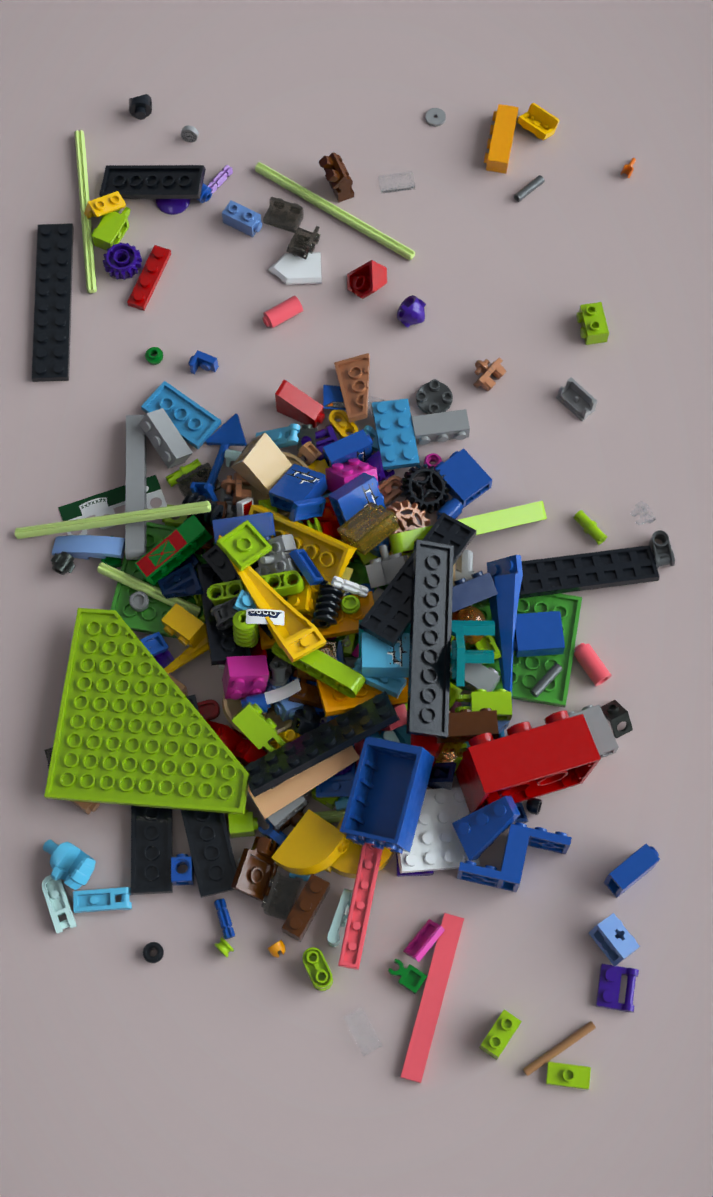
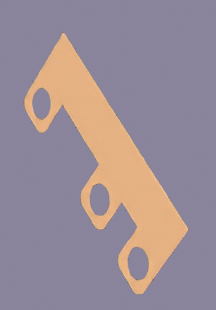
[248,745,360,819]

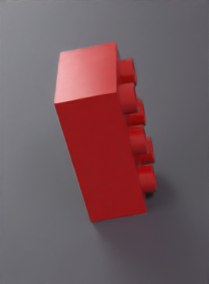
[455,710,601,814]

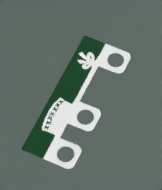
[58,475,167,536]

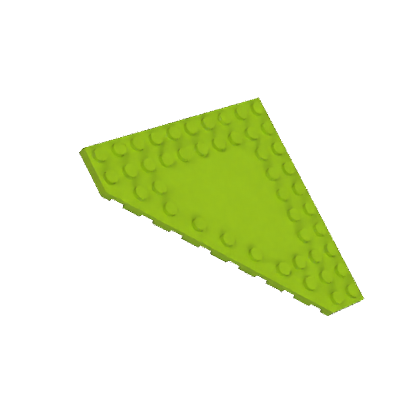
[44,608,249,815]

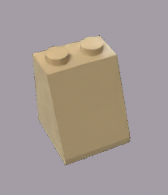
[231,433,292,496]

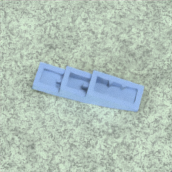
[52,535,125,560]

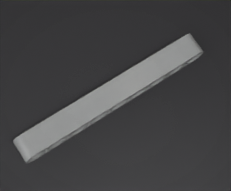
[125,414,147,560]

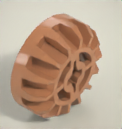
[379,500,431,553]

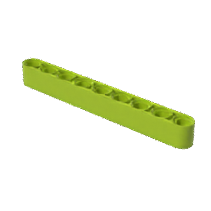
[389,501,547,554]

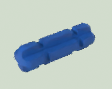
[214,898,235,939]

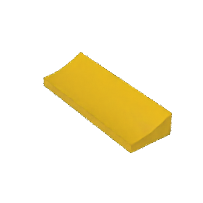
[248,505,357,583]

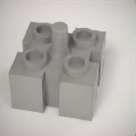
[255,534,301,576]
[366,544,408,588]

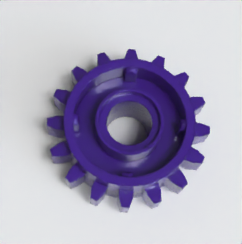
[103,243,142,280]

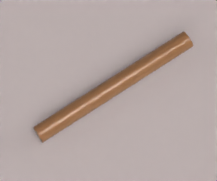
[522,1021,596,1076]

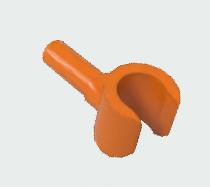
[621,158,636,178]

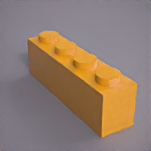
[484,104,519,174]

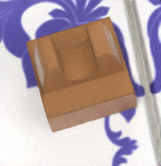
[297,441,322,466]

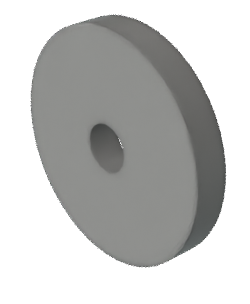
[425,108,446,127]

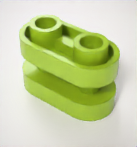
[302,947,333,991]

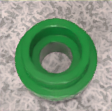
[145,347,163,365]

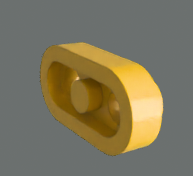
[329,410,358,438]

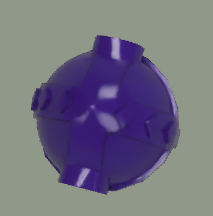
[397,295,426,328]
[365,450,395,482]

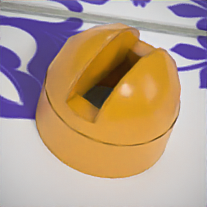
[267,939,286,958]

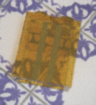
[337,502,399,555]

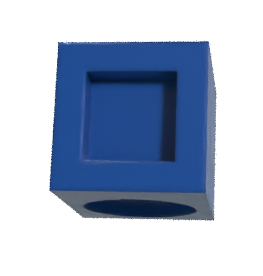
[171,854,194,886]

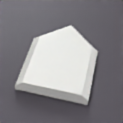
[268,252,322,285]

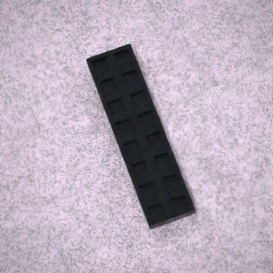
[359,513,476,647]
[519,545,660,599]
[244,691,400,797]

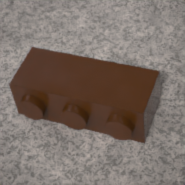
[436,708,499,743]
[282,874,330,942]

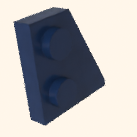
[158,563,204,599]

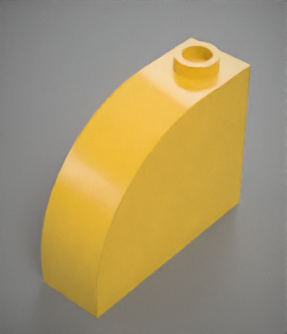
[271,809,351,875]
[325,817,394,878]

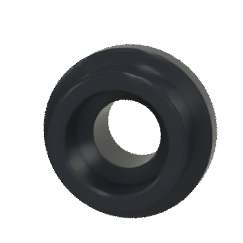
[143,942,164,963]

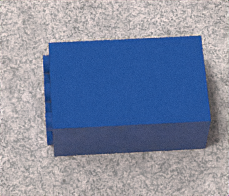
[340,736,435,854]

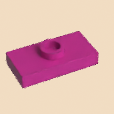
[404,919,445,962]

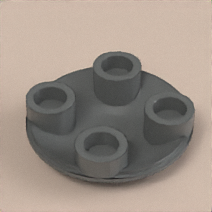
[416,379,453,414]

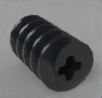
[182,492,224,527]
[311,584,343,629]

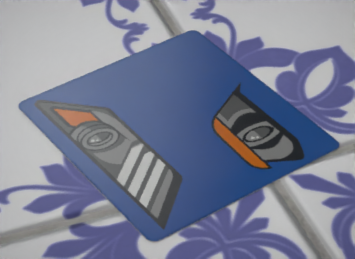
[323,385,346,410]

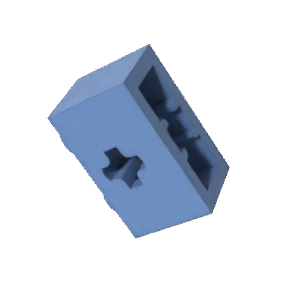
[589,913,640,967]

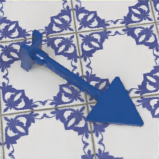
[190,413,247,501]

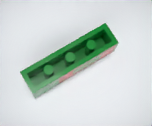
[134,514,213,586]

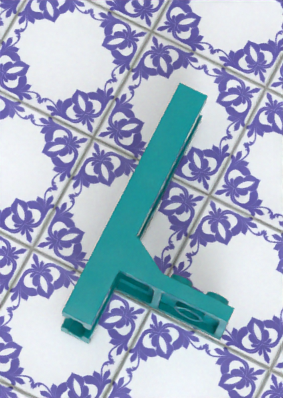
[358,620,495,686]

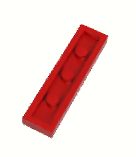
[127,245,171,311]

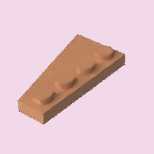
[334,353,370,423]

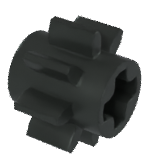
[51,551,75,575]

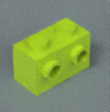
[576,302,609,345]

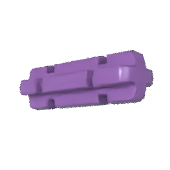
[207,165,233,194]

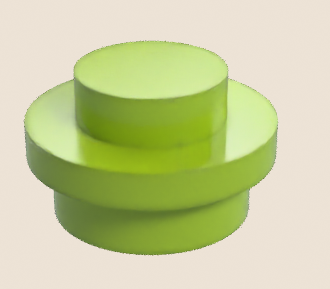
[340,595,360,614]

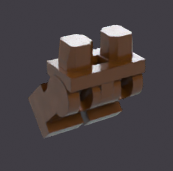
[319,152,354,203]

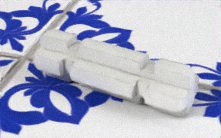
[331,576,369,597]

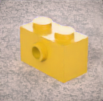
[161,603,207,649]

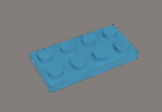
[141,381,221,449]
[372,399,420,470]

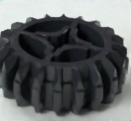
[399,464,450,514]

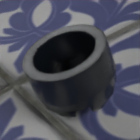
[526,798,542,815]

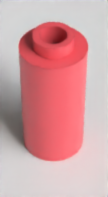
[262,296,303,329]
[574,643,612,686]

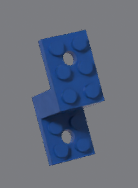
[457,822,572,892]

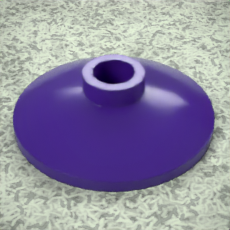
[156,199,190,215]

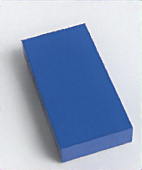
[289,497,326,522]
[289,549,324,585]

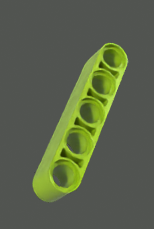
[207,570,305,606]
[271,642,366,698]

